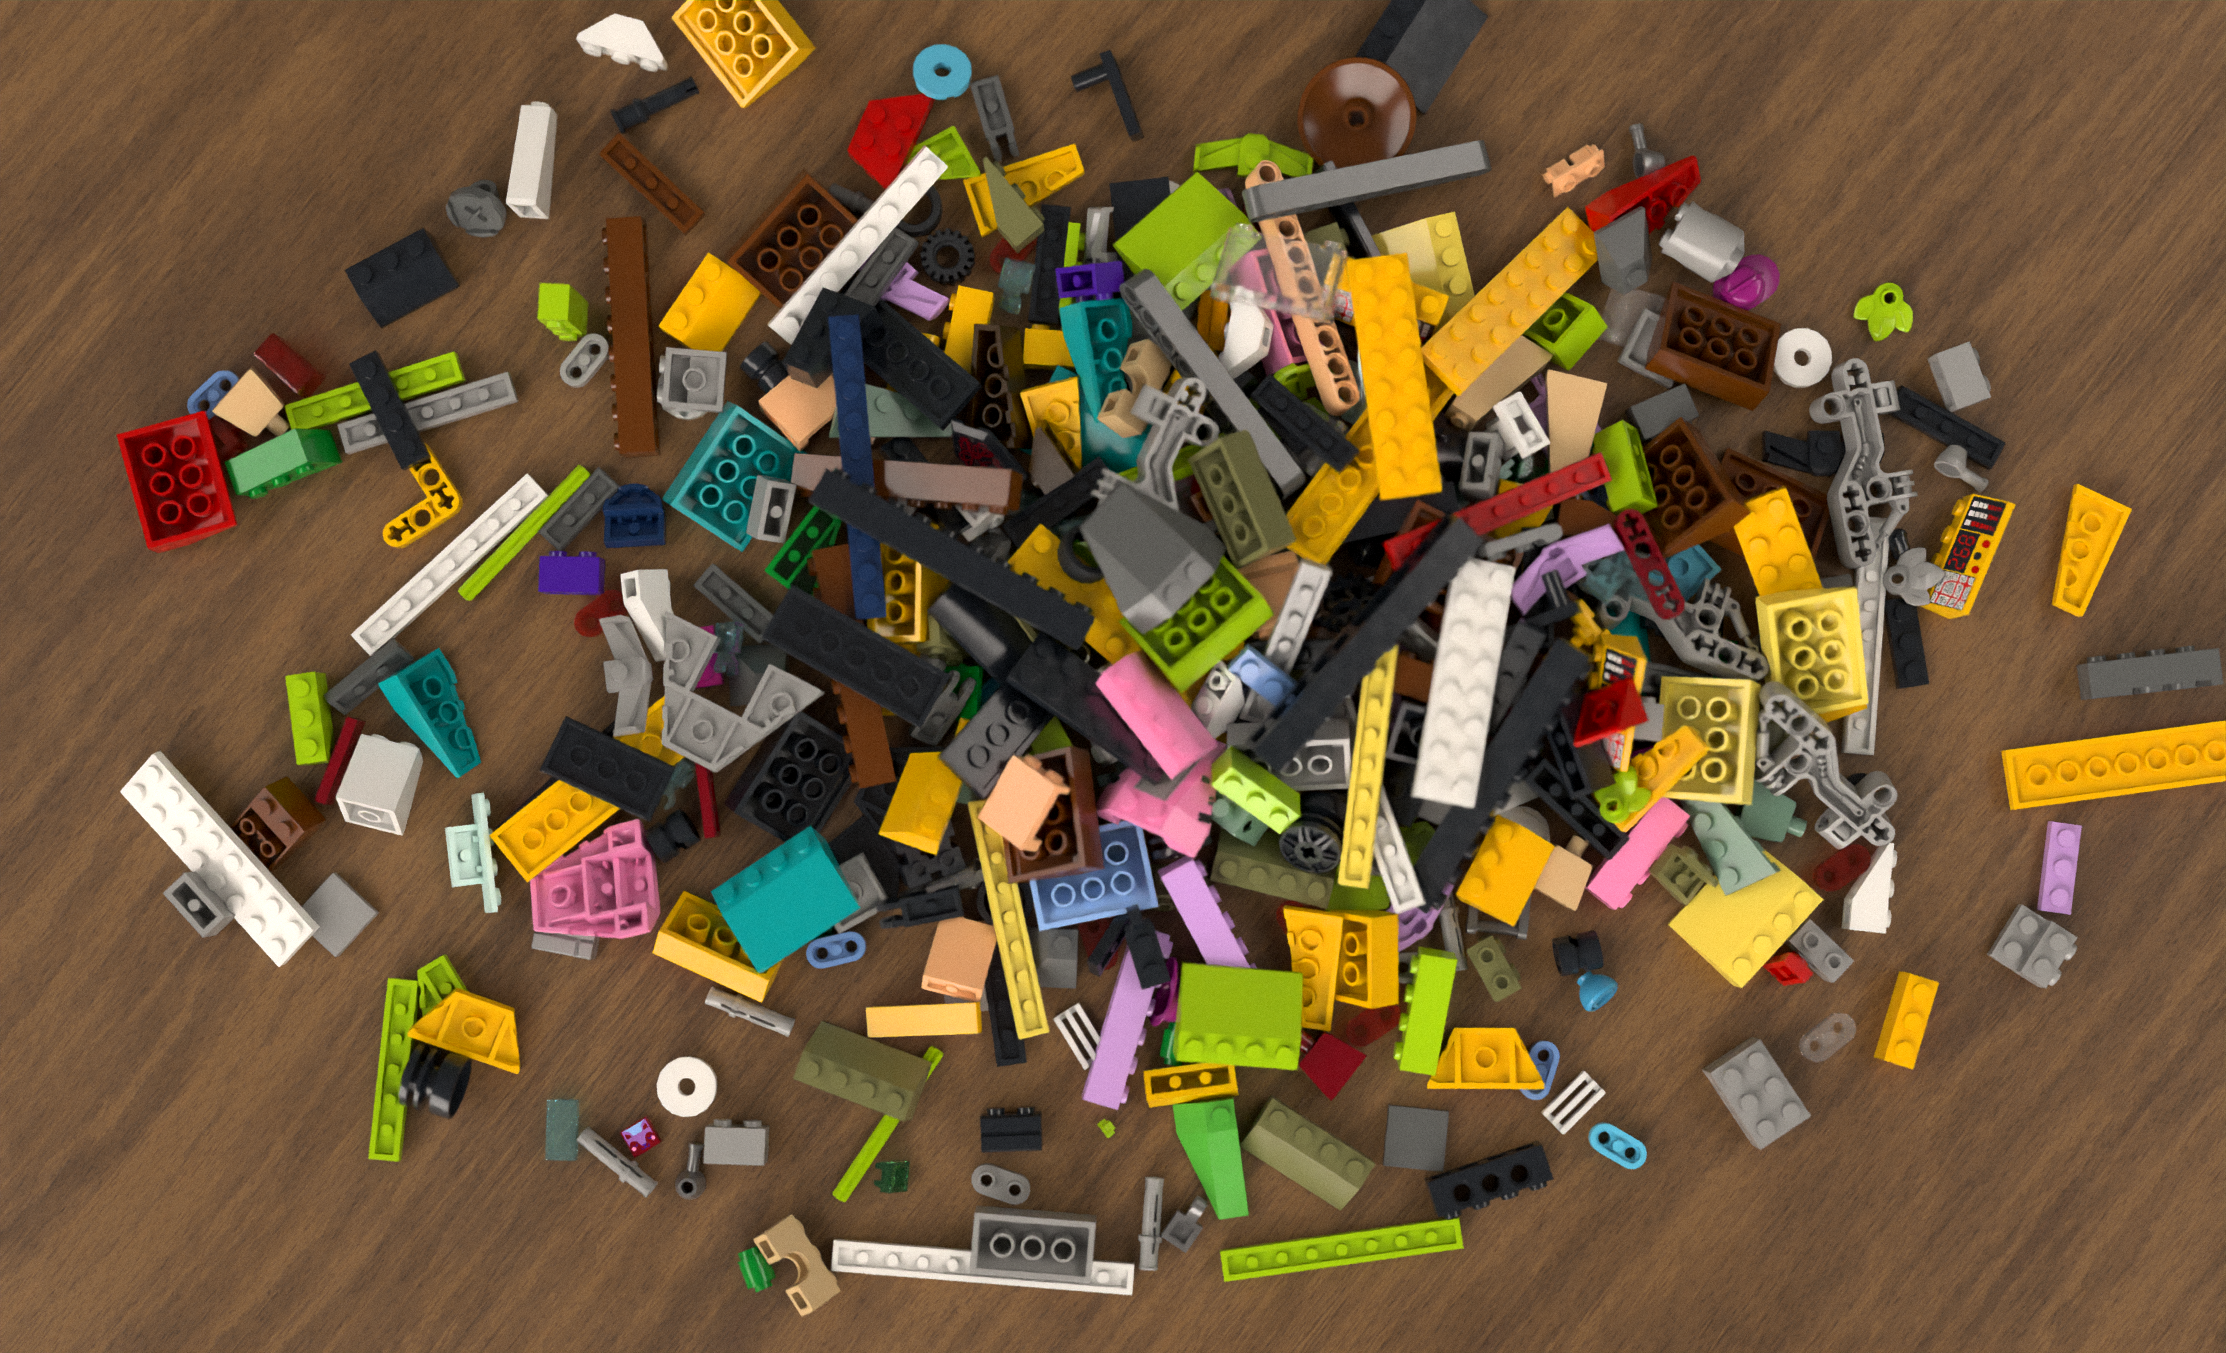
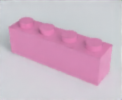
[1585,797,1690,910]

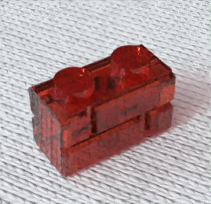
[253,333,326,398]

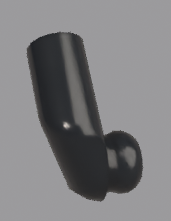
[1888,528,1910,560]

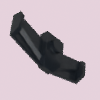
[1762,430,1884,477]

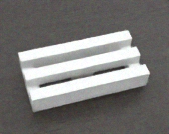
[1053,1002,1100,1070]
[1541,1070,1606,1135]

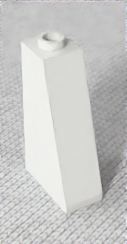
[506,102,557,219]

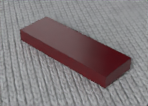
[315,717,366,805]
[695,762,721,839]

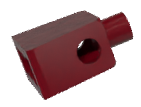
[1298,1029,1367,1101]

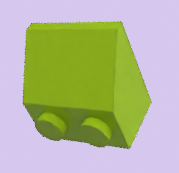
[1522,292,1608,371]

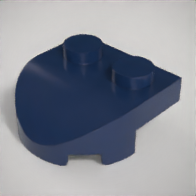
[602,484,666,549]

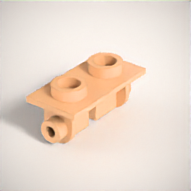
[1543,144,1605,197]

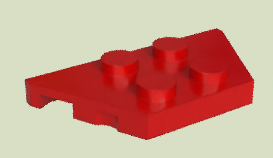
[847,93,935,190]

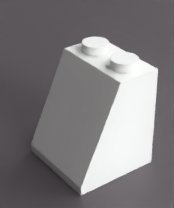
[336,734,423,836]

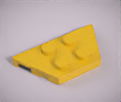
[407,988,521,1074]
[1427,1027,1545,1089]

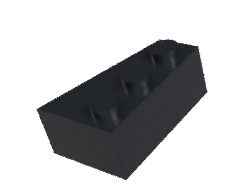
[782,287,883,388]

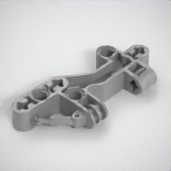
[1809,358,1918,569]
[1091,377,1219,511]
[1576,549,1769,683]
[1754,681,1898,849]

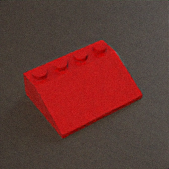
[116,410,238,553]

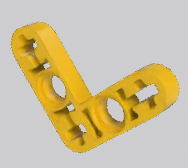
[383,442,463,548]

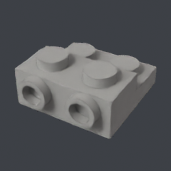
[657,347,727,413]
[1987,904,2078,988]

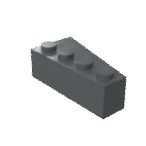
[2077,646,2224,700]

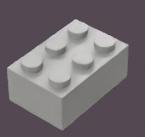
[1702,1037,1811,1149]

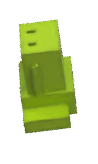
[1097,1119,1115,1138]

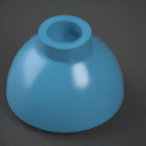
[1577,971,1618,1012]

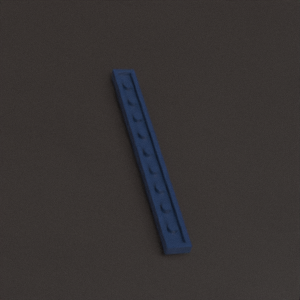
[828,315,887,620]

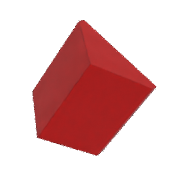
[1573,677,1649,747]

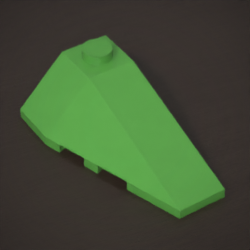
[1173,1096,1249,1220]

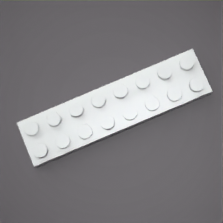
[1412,558,1515,808]
[120,751,320,967]

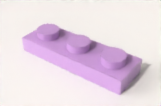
[2037,821,2082,915]

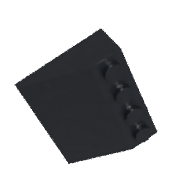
[1355,0,1488,115]
[724,710,854,842]

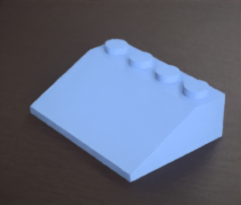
[1030,821,1158,931]

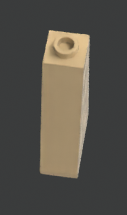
[1444,335,1553,432]
[1545,369,1608,474]

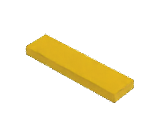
[866,1002,982,1038]

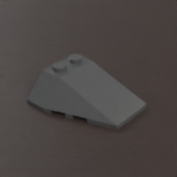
[1079,483,1227,634]

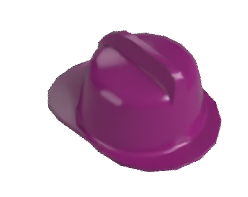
[1713,254,1779,311]
[1149,956,1181,1026]

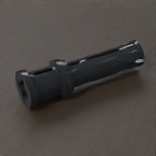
[610,76,700,134]

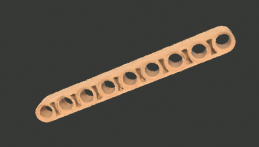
[1245,160,1360,416]

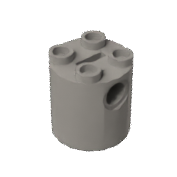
[1659,201,1744,283]

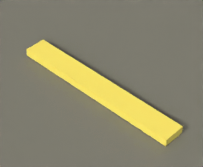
[1338,645,1399,888]
[967,798,1049,1039]

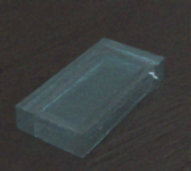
[1582,550,1642,605]
[545,1099,579,1161]

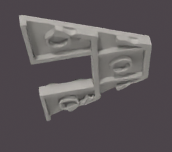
[662,611,824,772]

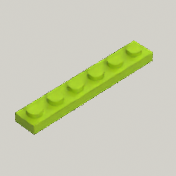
[284,352,465,430]
[368,977,420,1162]

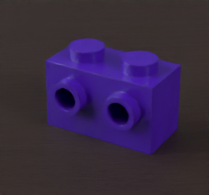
[1056,261,1124,303]
[538,551,605,595]

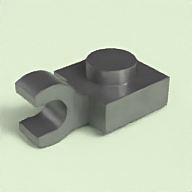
[1161,1195,1207,1253]

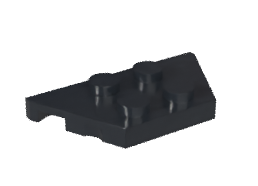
[854,746,945,851]

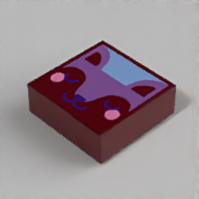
[620,1116,662,1158]

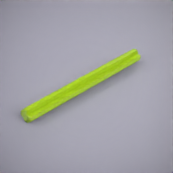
[458,465,591,601]
[833,1046,943,1202]

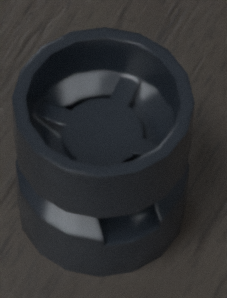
[740,341,789,394]
[644,808,701,863]
[1552,930,1604,977]

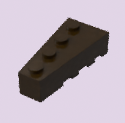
[967,324,1033,449]

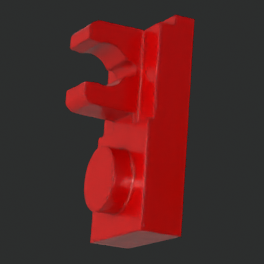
[1763,951,1814,986]

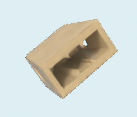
[212,366,290,437]
[1534,835,1592,911]

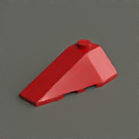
[1585,155,1701,235]

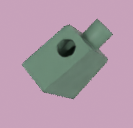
[1734,779,1807,842]
[1211,790,1269,846]

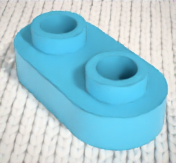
[1588,1122,1647,1169]

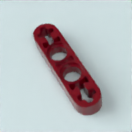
[1614,509,1685,620]

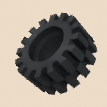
[921,228,975,286]

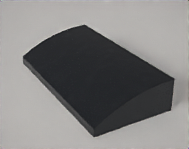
[926,580,1032,685]

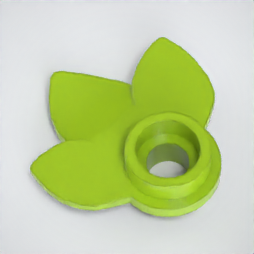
[1853,282,1913,342]
[1594,766,1651,823]

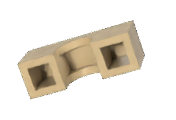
[1097,339,1172,438]
[753,1214,841,1316]

